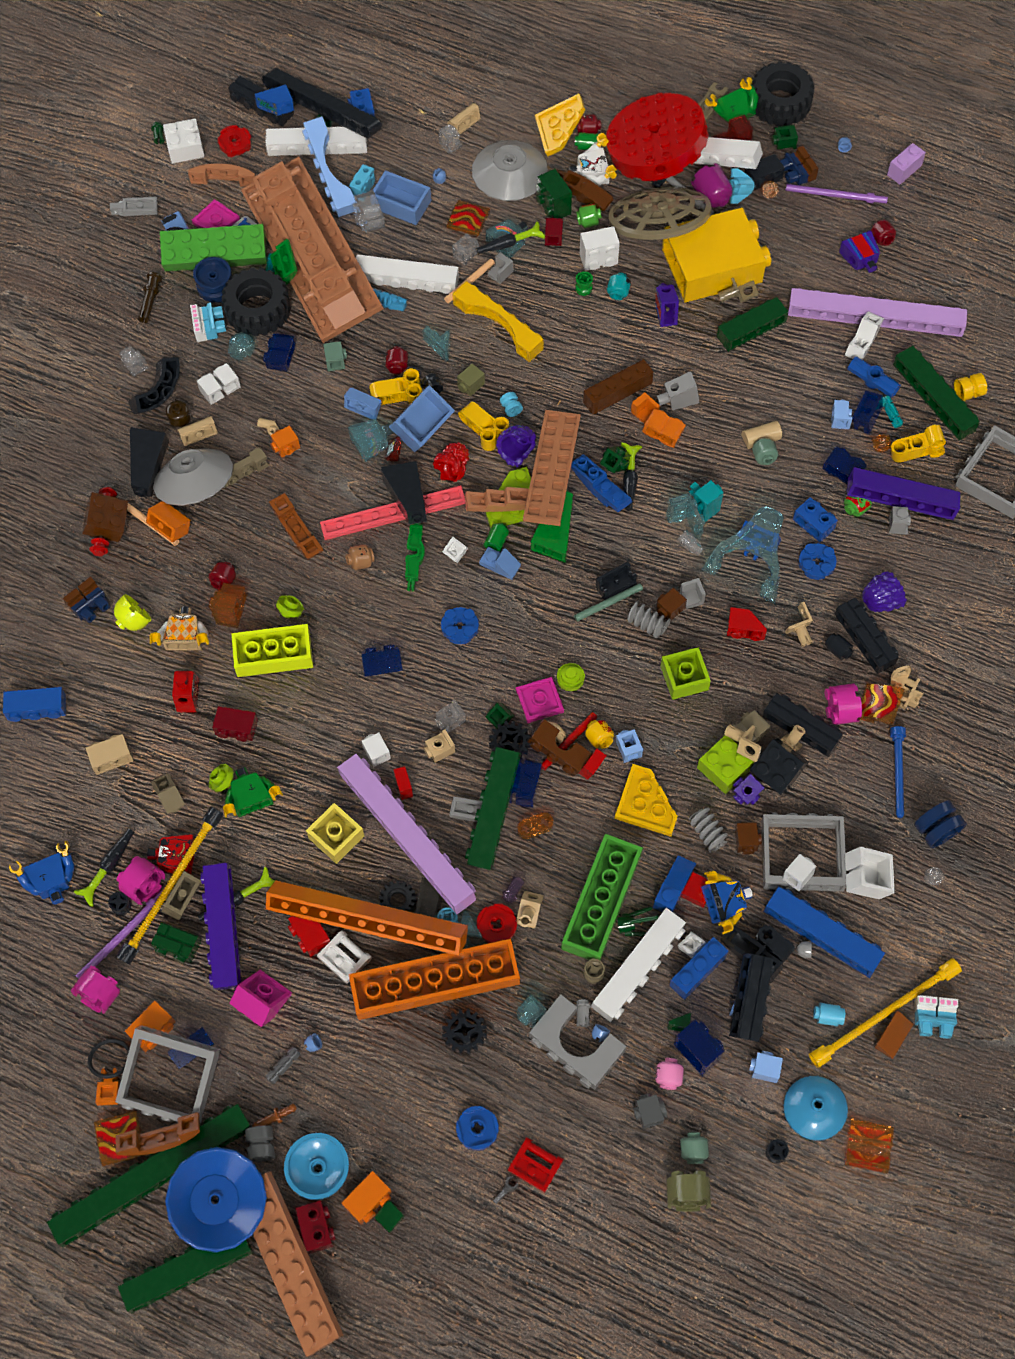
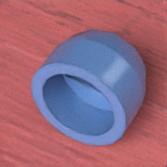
[838,137,852,152]
[433,168,446,184]
[592,1024,610,1042]
[304,1033,322,1052]

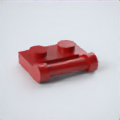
[508,1137,564,1193]

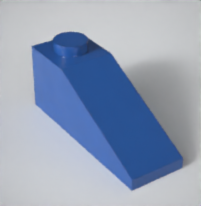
[653,855,696,912]

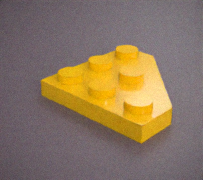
[535,94,585,156]
[614,764,678,837]

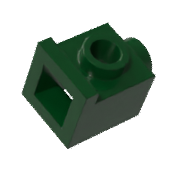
[771,125,798,150]

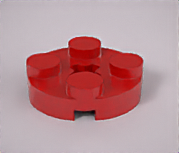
[218,125,252,157]
[477,904,517,943]

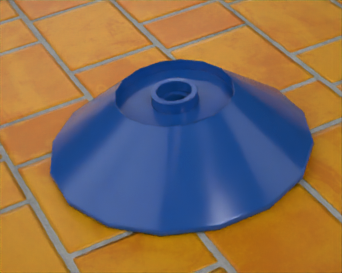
[165,1147,267,1252]

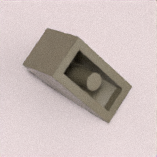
[151,773,185,814]

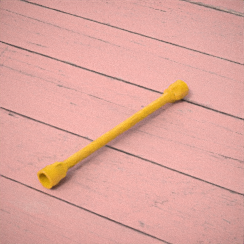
[809,958,962,1068]

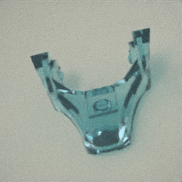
[701,507,784,604]

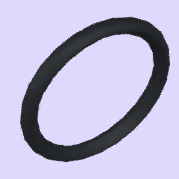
[88,1038,130,1079]

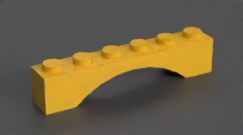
[452,281,544,362]

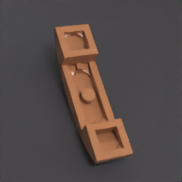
[188,163,255,187]

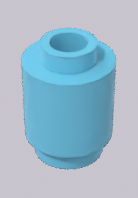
[813,1003,845,1026]

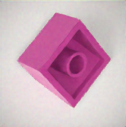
[229,969,292,1027]

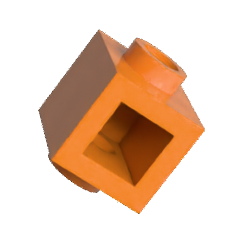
[270,425,300,458]

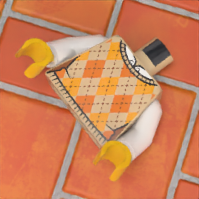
[149,606,209,650]

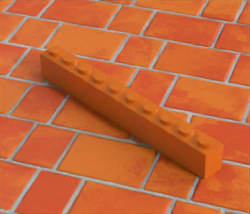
[266,881,468,955]

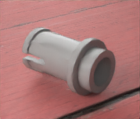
[575,999,591,1027]

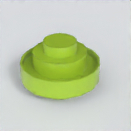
[276,595,304,618]
[557,663,585,691]
[209,764,234,792]

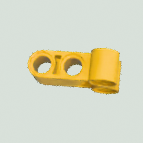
[369,368,422,405]
[458,401,509,451]
[891,425,946,463]

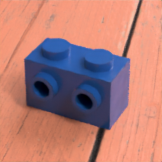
[347,88,375,117]
[793,497,838,542]

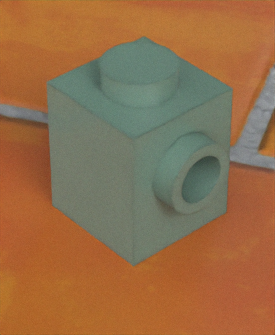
[323,341,347,371]

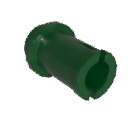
[151,122,164,144]

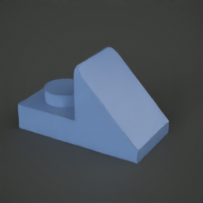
[479,547,521,580]

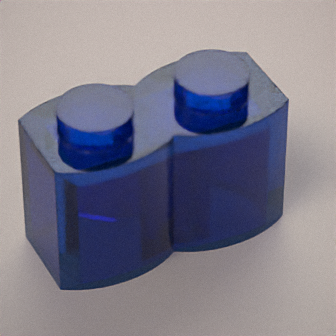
[263,333,296,372]
[822,447,867,484]

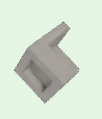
[488,252,513,284]
[680,578,706,609]

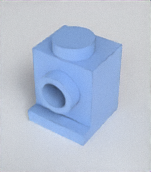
[831,400,852,429]
[616,729,643,763]

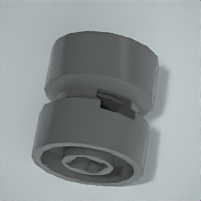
[245,1126,275,1162]

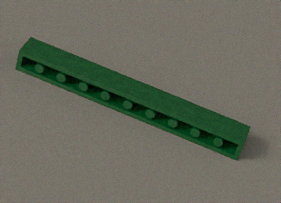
[46,1104,251,1248]

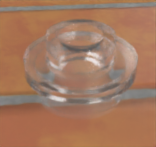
[924,867,945,885]

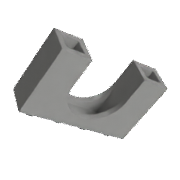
[529,994,627,1090]

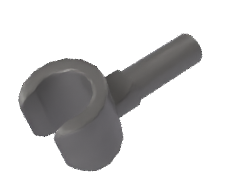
[493,1176,519,1204]

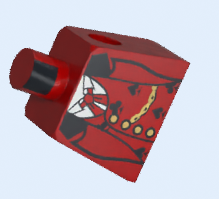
[172,671,199,713]
[147,834,195,875]

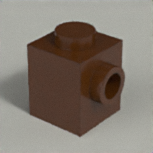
[656,588,687,622]
[735,822,762,855]

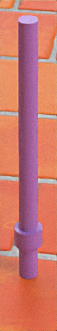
[786,184,888,204]
[75,889,169,979]

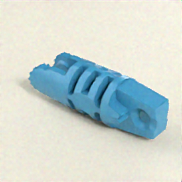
[373,289,407,311]

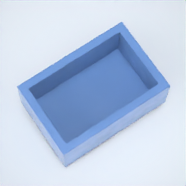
[370,170,431,225]
[389,385,455,452]

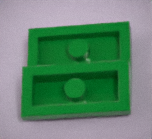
[270,239,297,285]

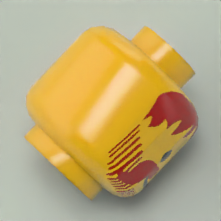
[585,720,614,749]

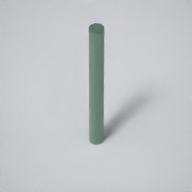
[574,583,643,622]

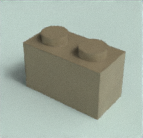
[162,871,201,921]

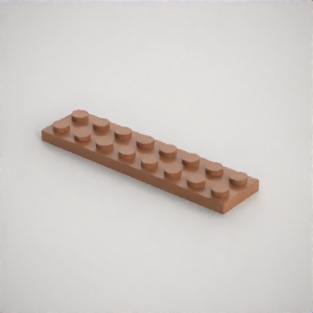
[523,410,581,526]
[253,1172,344,1357]

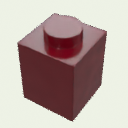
[545,218,563,246]

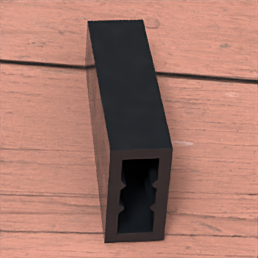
[130,427,169,497]
[380,461,427,525]

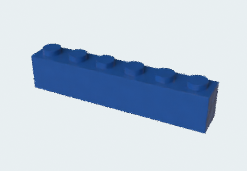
[764,887,885,978]

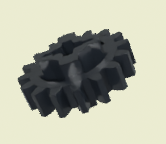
[489,721,531,760]
[442,1009,487,1056]

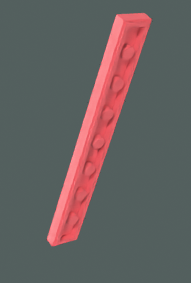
[320,485,465,540]

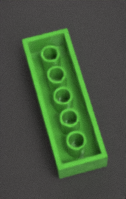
[160,224,267,271]
[561,834,643,961]

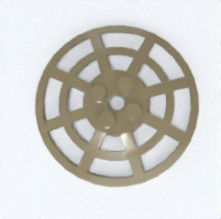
[609,187,712,240]

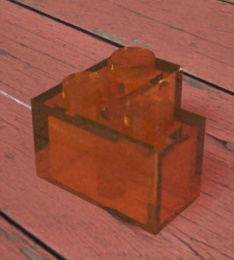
[209,583,248,628]

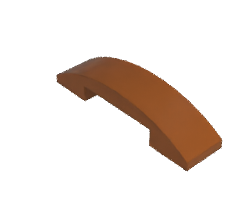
[269,493,323,560]
[116,1112,200,1156]

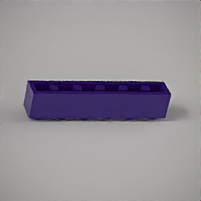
[847,467,960,520]
[200,863,241,990]

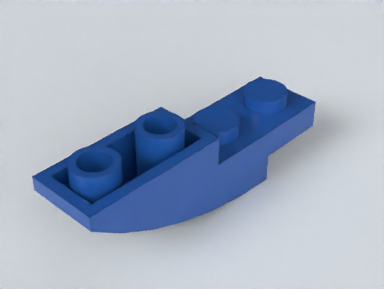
[571,454,632,513]

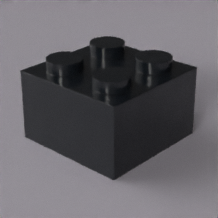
[750,738,809,795]

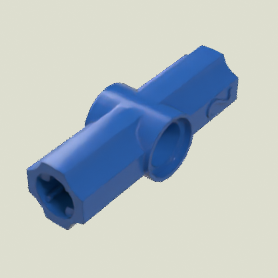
[847,357,901,398]

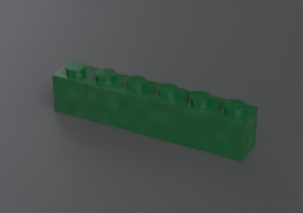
[893,346,980,441]
[465,747,521,870]
[117,1239,253,1314]

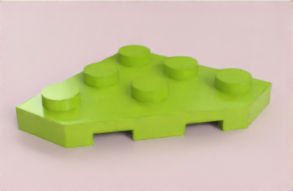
[486,467,531,529]

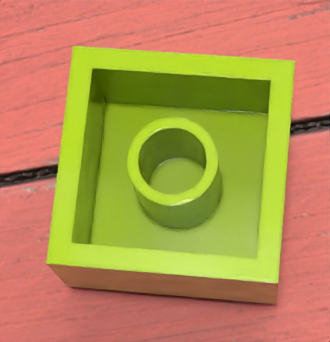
[660,647,711,700]
[697,736,754,794]

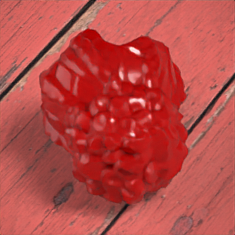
[433,442,469,482]

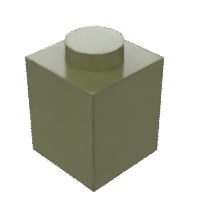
[457,364,485,397]

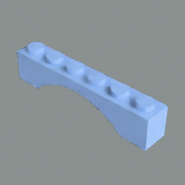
[302,117,357,217]

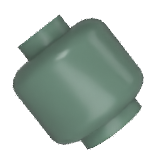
[752,438,778,465]
[680,1132,709,1164]

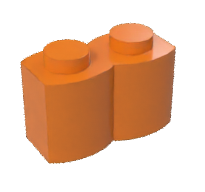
[642,409,686,448]

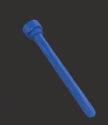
[890,726,906,818]

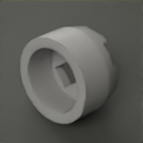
[797,941,812,958]

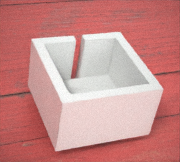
[163,118,204,164]
[580,226,619,271]
[845,847,895,899]

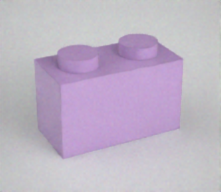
[887,143,926,184]

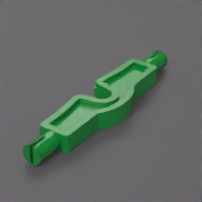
[405,523,425,592]

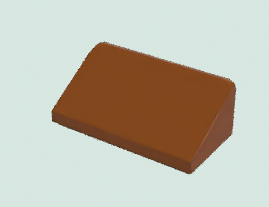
[874,1011,913,1059]

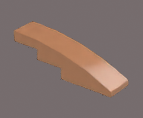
[465,487,529,512]

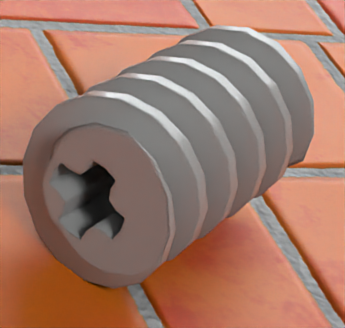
[627,601,671,638]
[689,807,728,853]

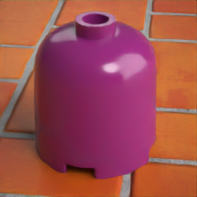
[691,163,733,208]

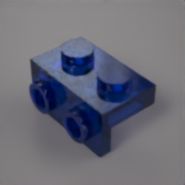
[361,644,403,677]

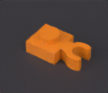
[95,1068,120,1106]

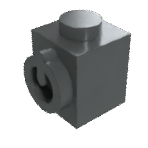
[633,1094,667,1129]

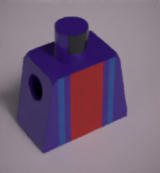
[839,230,880,273]
[655,283,679,327]

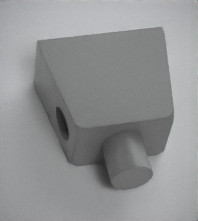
[656,371,699,410]

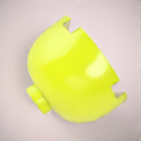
[114,594,152,631]

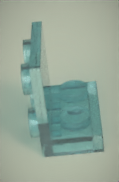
[666,493,705,542]

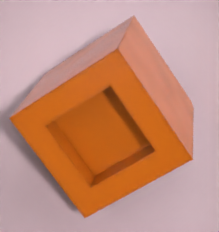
[631,392,660,424]

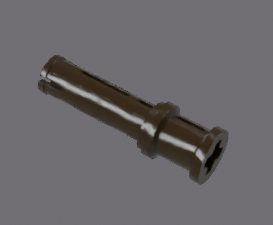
[138,272,162,323]

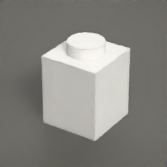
[362,733,391,767]
[783,854,816,891]

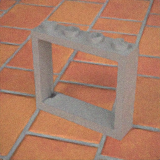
[955,425,1015,519]
[761,812,846,892]
[115,1025,221,1123]

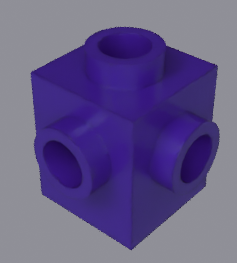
[732,774,764,805]

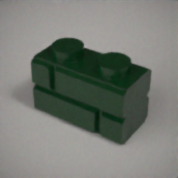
[151,922,201,964]

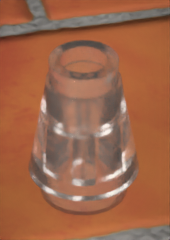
[677,530,705,556]

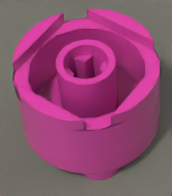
[824,683,862,725]
[116,856,165,905]
[71,965,120,1014]

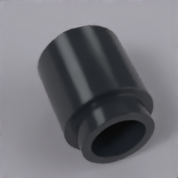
[825,633,854,660]

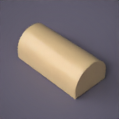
[447,103,480,137]
[177,416,218,446]
[741,421,782,449]

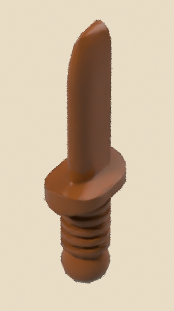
[252,1104,297,1127]

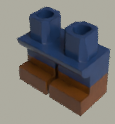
[780,146,819,185]
[62,577,110,623]

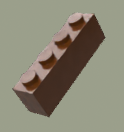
[583,359,654,415]

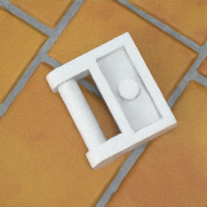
[317,930,372,984]

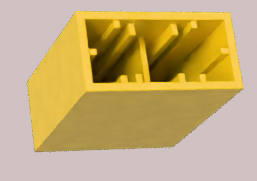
[662,207,771,303]

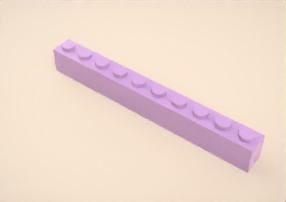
[788,288,967,337]
[337,754,476,915]

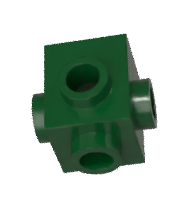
[600,446,631,473]

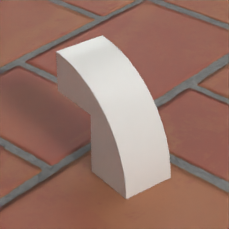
[845,311,884,360]

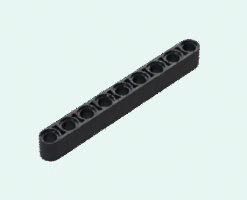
[262,68,382,139]

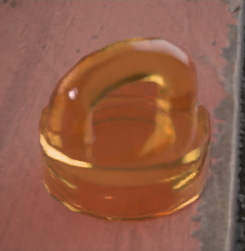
[761,181,778,199]
[872,434,891,453]

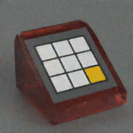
[385,436,402,462]

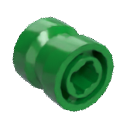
[575,271,593,296]

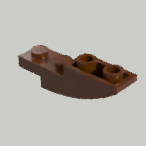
[557,169,614,211]

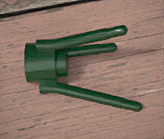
[617,906,659,937]

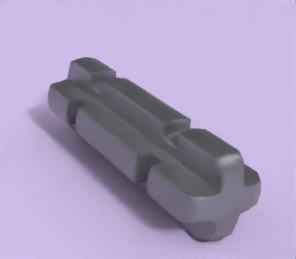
[266,1047,300,1084]

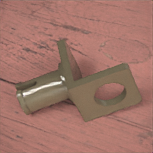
[718,277,759,303]

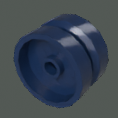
[193,257,232,303]
[914,800,967,849]

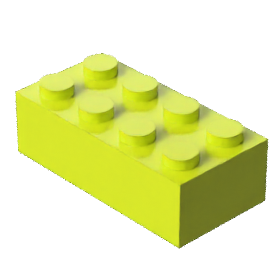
[231,624,313,677]

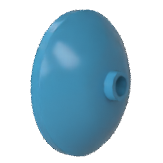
[783,1076,848,1141]
[284,1133,349,1200]

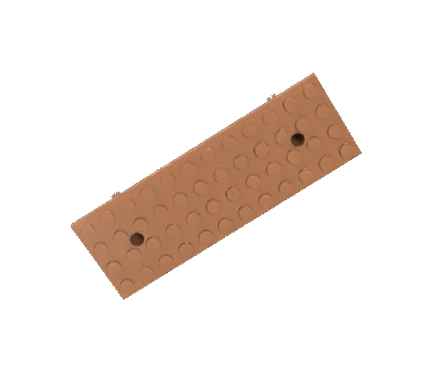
[241,157,384,343]

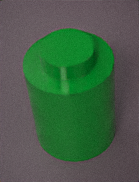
[575,133,599,150]
[484,523,509,552]

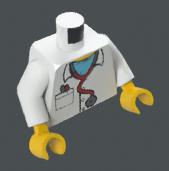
[569,133,617,186]

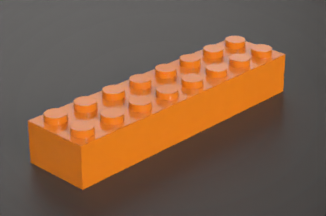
[349,939,520,1020]

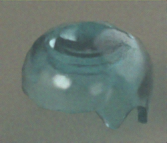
[228,333,255,360]

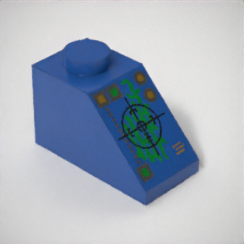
[254,85,294,115]

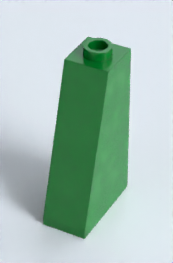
[531,490,573,562]

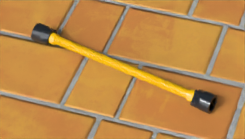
[116,806,224,965]

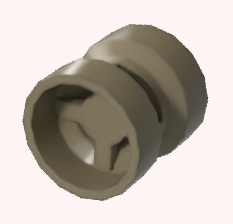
[584,959,605,984]

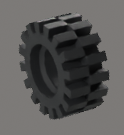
[379,880,417,912]

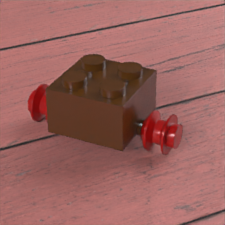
[82,487,128,556]

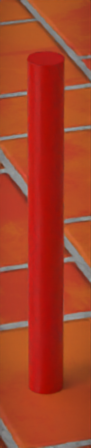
[540,712,598,770]

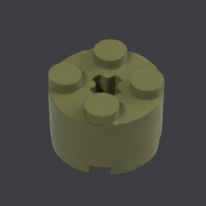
[666,1171,711,1212]

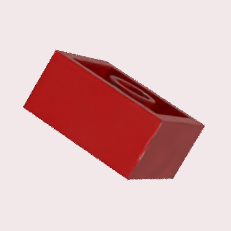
[579,749,607,780]
[393,766,413,800]
[681,872,708,908]

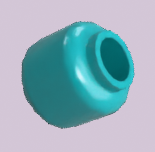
[607,273,631,300]

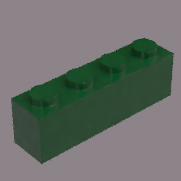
[717,297,789,352]

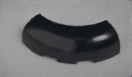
[128,357,180,414]

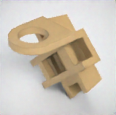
[890,666,924,709]

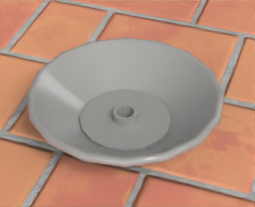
[472,140,547,201]
[153,448,233,506]

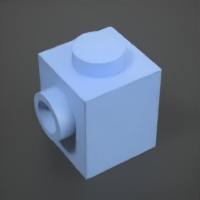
[749,1051,783,1083]

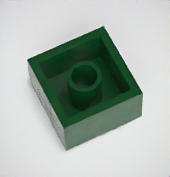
[536,169,572,219]

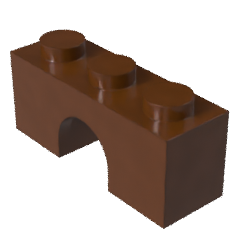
[527,719,592,776]

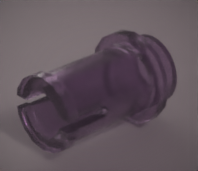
[502,876,525,903]

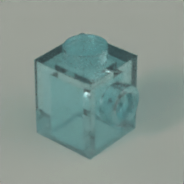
[517,995,546,1029]

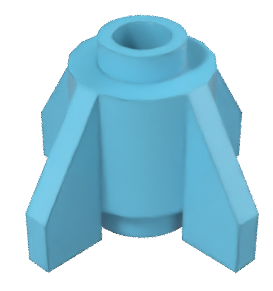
[730,168,755,204]

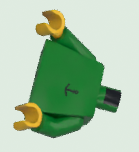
[705,77,759,130]
[222,767,283,818]

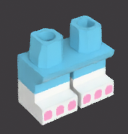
[190,302,226,342]
[914,995,958,1039]

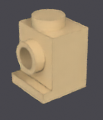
[424,729,455,763]

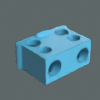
[349,164,375,201]

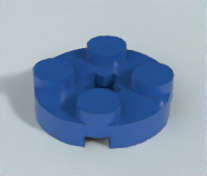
[798,543,837,580]
[441,607,479,644]
[456,1106,499,1151]

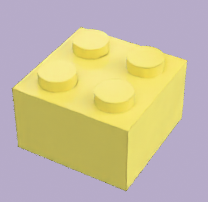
[306,803,364,864]

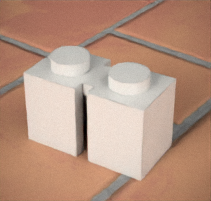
[197,363,241,405]

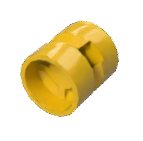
[954,373,987,401]

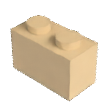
[85,734,133,775]

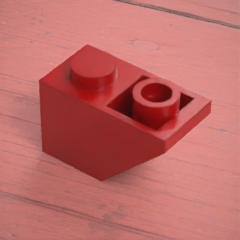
[727,607,767,641]
[287,916,330,957]

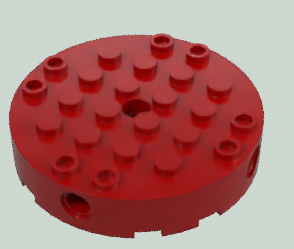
[606,93,709,181]

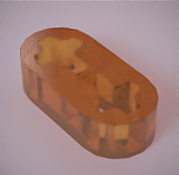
[517,812,554,839]

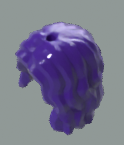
[496,425,536,467]
[862,571,907,612]

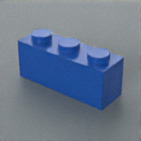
[3,687,66,722]
[669,937,728,1000]

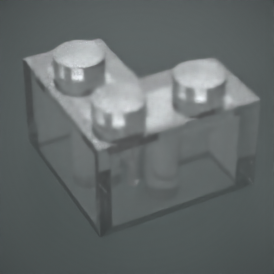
[352,191,385,233]

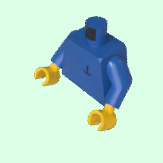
[9,841,75,904]

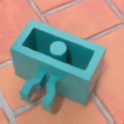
[689,480,724,523]

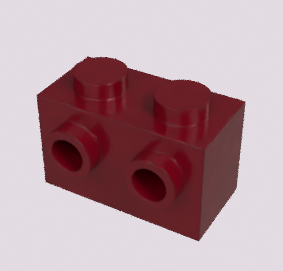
[212,706,258,742]
[295,1201,336,1254]

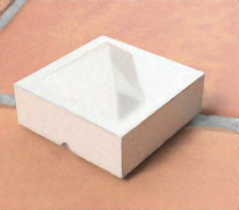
[442,537,468,563]
[678,931,707,958]

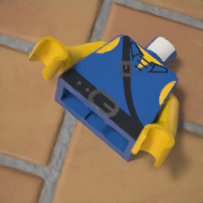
[701,871,753,934]

